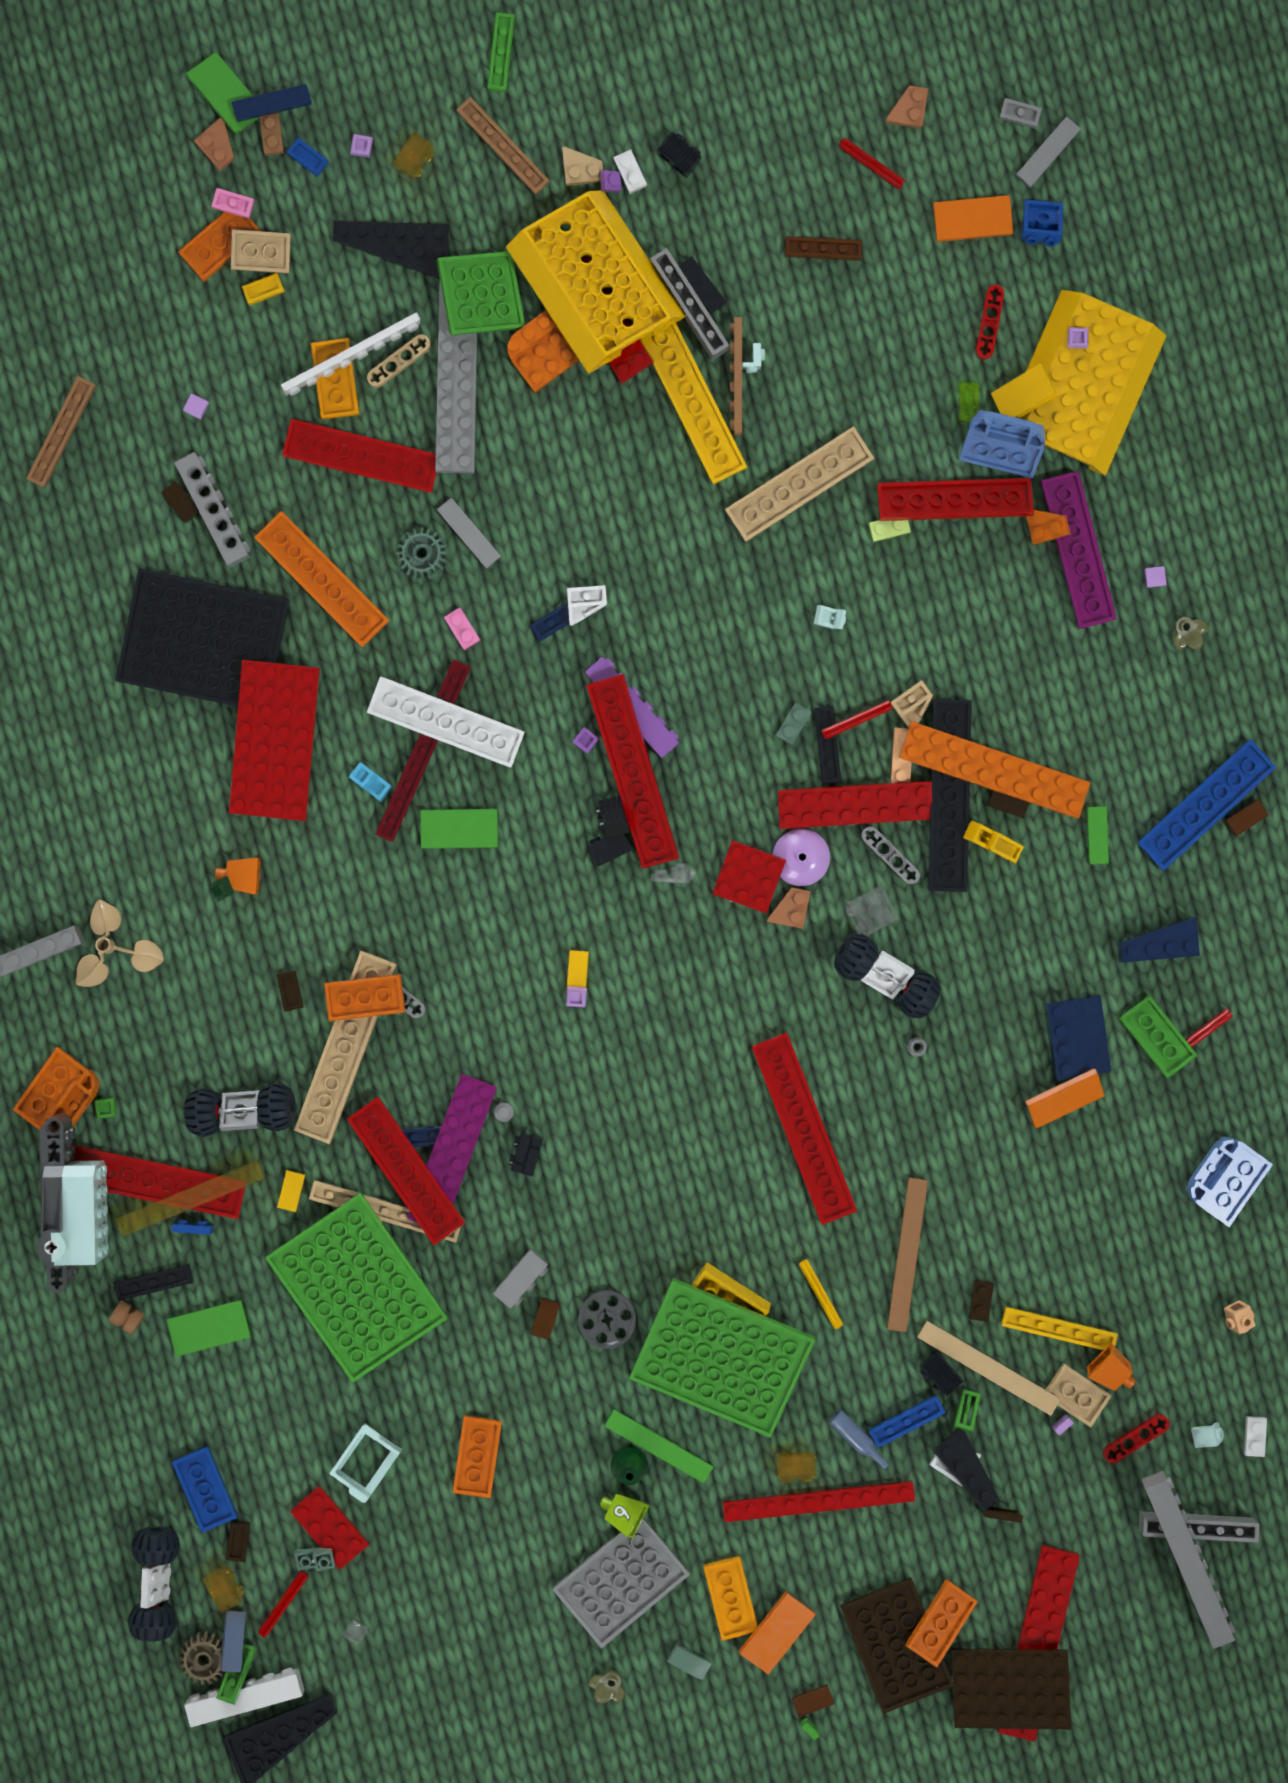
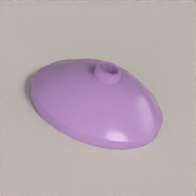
[773,829,830,886]

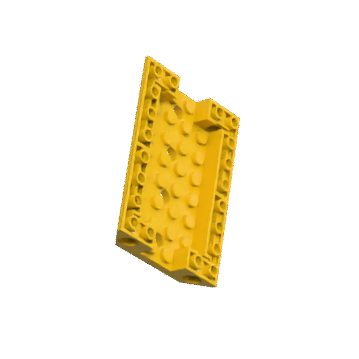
[506,190,686,374]

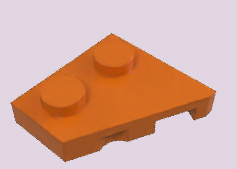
[1026,510,1071,545]

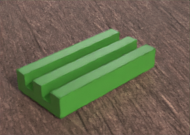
[953,1389,981,1432]

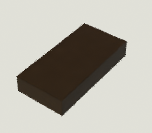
[161,481,200,524]
[987,790,1029,819]
[276,970,304,1012]
[981,1506,1023,1523]
[226,1520,251,1563]

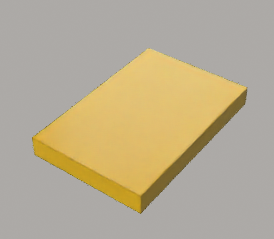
[991,363,1058,418]

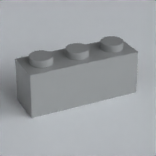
[493,1247,548,1309]

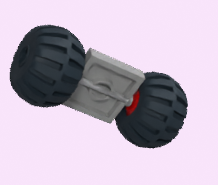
[184,1083,296,1137]

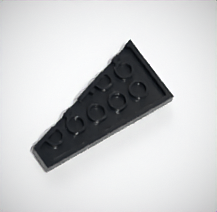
[333,221,449,280]
[223,1693,338,1783]

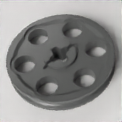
[578,1290,636,1349]

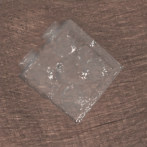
[651,863,694,883]
[846,885,899,936]

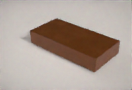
[1225,799,1268,836]
[792,1684,834,1717]

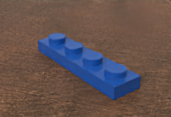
[868,1395,946,1448]

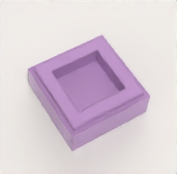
[350,134,373,158]
[1067,328,1088,349]
[183,393,209,420]
[1144,566,1167,588]
[566,986,587,1007]
[1051,1414,1073,1435]

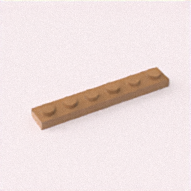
[456,97,550,195]
[730,317,742,436]
[26,376,96,488]

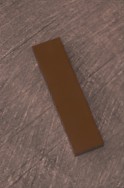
[785,236,862,261]

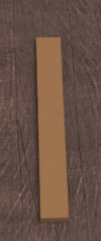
[887,1177,928,1332]

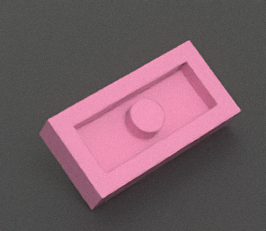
[211,188,255,219]
[444,608,480,651]

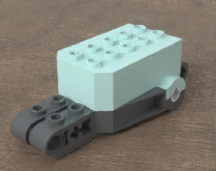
[37,1113,109,1293]

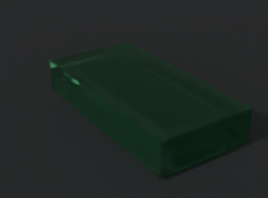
[210,876,234,902]

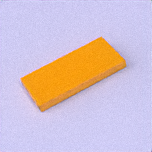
[311,338,360,420]
[703,1556,758,1641]

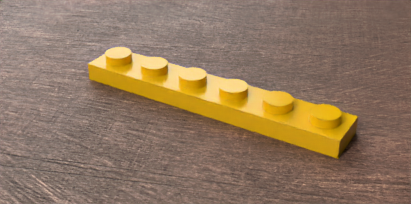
[1001,1306,1118,1350]

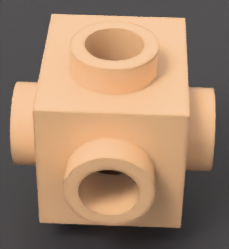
[1223,1300,1255,1334]

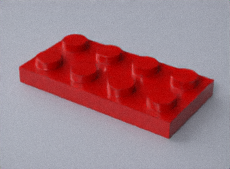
[290,1485,370,1570]

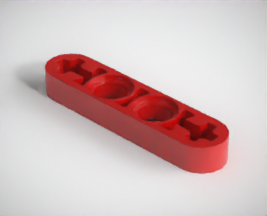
[975,285,1004,360]
[1103,1414,1170,1463]

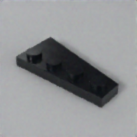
[933,1428,999,1511]

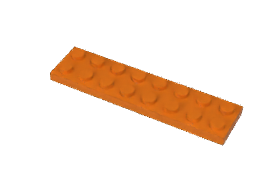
[254,511,390,648]

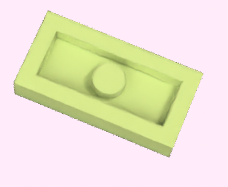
[869,520,911,542]

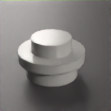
[494,1103,514,1122]

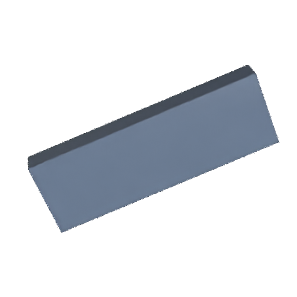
[220,1611,246,1672]

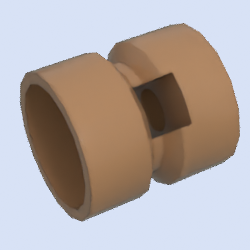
[108,1300,145,1335]

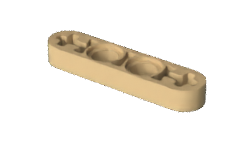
[367,334,431,388]

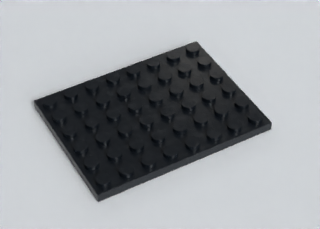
[115,568,290,707]

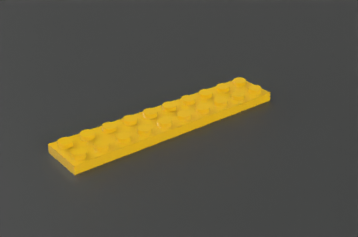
[630,319,747,485]

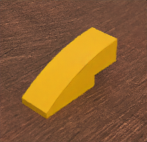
[963,821,1024,864]

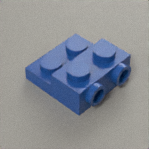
[1021,199,1063,247]

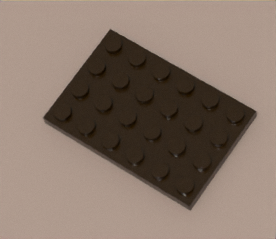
[840,1577,954,1714]
[952,1648,1071,1730]

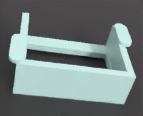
[330,1423,402,1503]

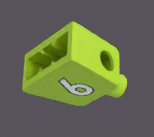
[600,1494,650,1539]

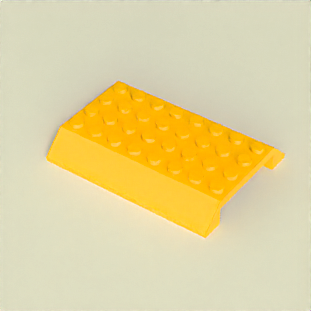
[1019,290,1166,476]

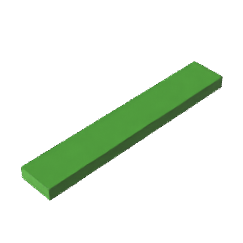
[604,1409,713,1483]

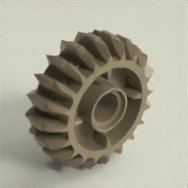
[178,1631,225,1685]

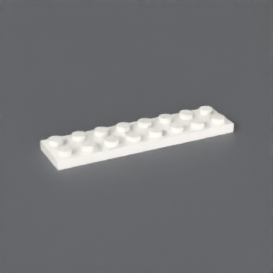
[366,676,525,768]

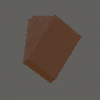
[530,1297,560,1340]

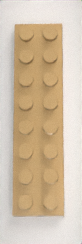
[725,426,875,542]

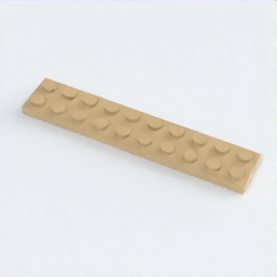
[294,951,397,1144]

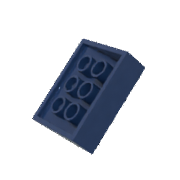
[1043,995,1111,1081]

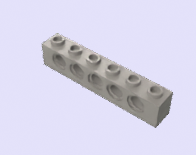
[174,452,251,568]

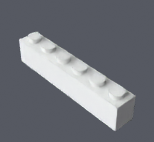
[184,1668,305,1727]

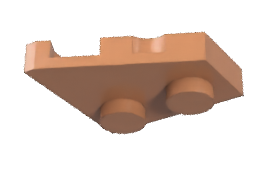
[885,86,928,129]
[194,117,235,172]
[767,888,810,929]

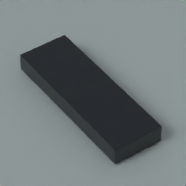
[679,256,727,315]

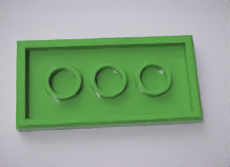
[186,52,260,135]
[421,809,498,849]
[1119,995,1198,1079]
[166,1299,251,1357]

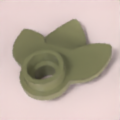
[1173,617,1209,651]
[588,1670,624,1704]

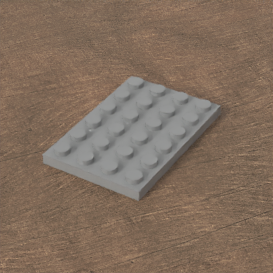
[552,1518,690,1649]

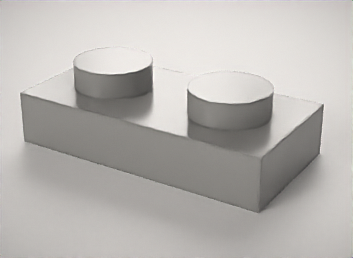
[999,98,1042,129]

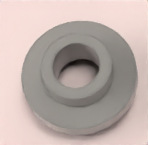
[908,1037,927,1057]

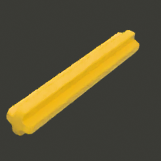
[799,1259,843,1329]

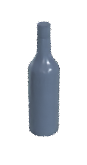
[828,1409,889,1469]

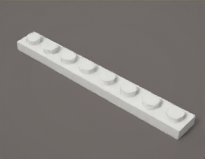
[281,312,420,396]

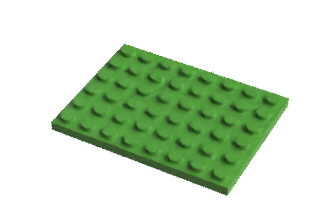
[265,1192,448,1383]
[629,1278,816,1438]

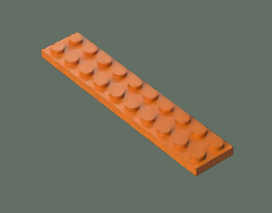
[899,721,1091,819]

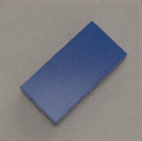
[286,138,329,178]

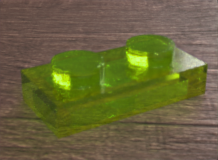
[958,382,979,422]

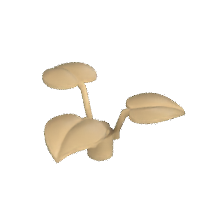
[76,900,164,987]

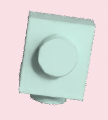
[742,343,765,373]
[814,605,846,629]
[1191,1422,1224,1448]

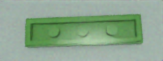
[487,12,515,93]

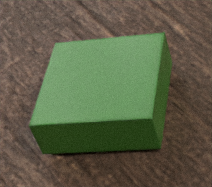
[95,1097,117,1119]
[800,1716,819,1741]

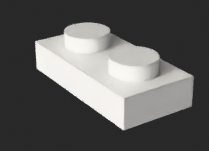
[613,150,647,194]
[1244,1416,1267,1457]

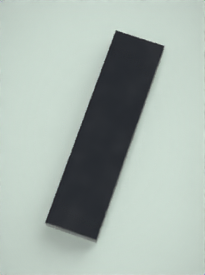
[814,706,841,784]
[114,1264,194,1301]

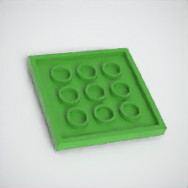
[436,252,525,336]

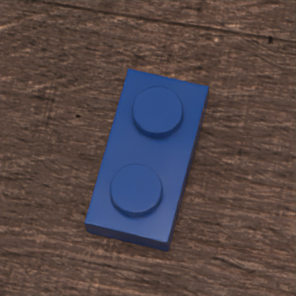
[172,1219,214,1235]

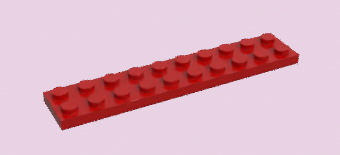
[586,673,680,869]
[751,1032,857,1225]
[73,1145,247,1219]
[997,1545,1080,1742]

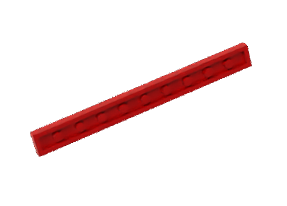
[722,1481,915,1522]

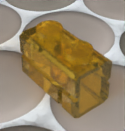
[392,132,435,180]
[776,1452,816,1483]
[202,1565,244,1613]

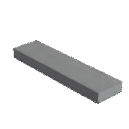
[1016,116,1081,188]
[437,498,501,569]

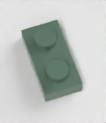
[775,703,812,746]

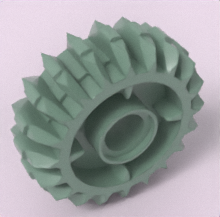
[396,527,448,580]

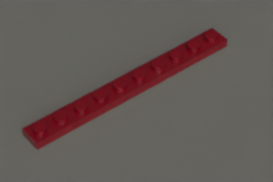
[375,659,471,842]

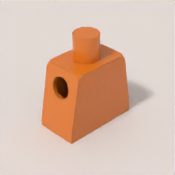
[215,858,261,894]
[1087,1343,1136,1390]

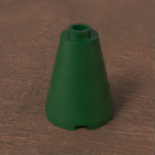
[610,1446,649,1486]

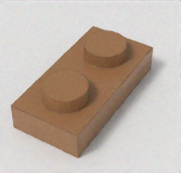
[260,113,284,156]

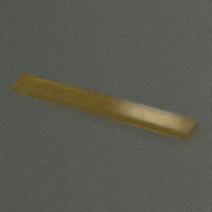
[115,1160,266,1237]

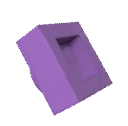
[600,170,621,193]
[573,727,599,754]

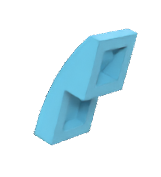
[349,762,393,802]

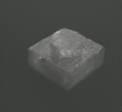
[342,1618,369,1646]

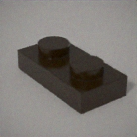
[968,1280,994,1322]

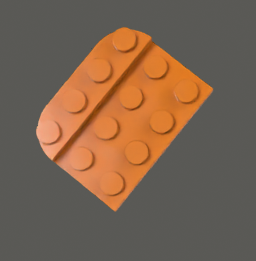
[508,310,579,393]
[13,1047,100,1131]

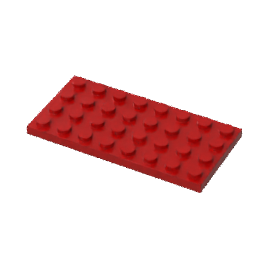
[229,660,320,821]

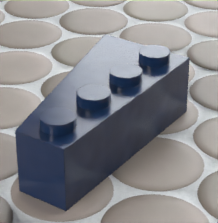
[1117,917,1200,963]

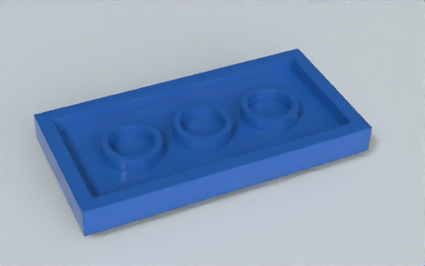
[172,1446,238,1533]

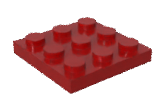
[712,840,786,914]

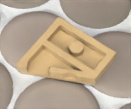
[562,147,603,186]
[890,680,933,727]

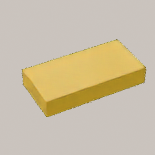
[241,273,285,306]
[567,950,589,988]
[277,1170,306,1212]

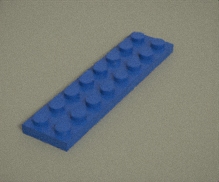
[1137,739,1276,871]

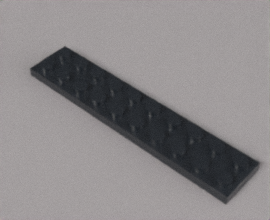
[928,699,972,892]

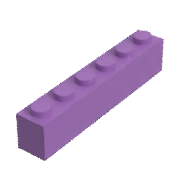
[585,657,679,759]

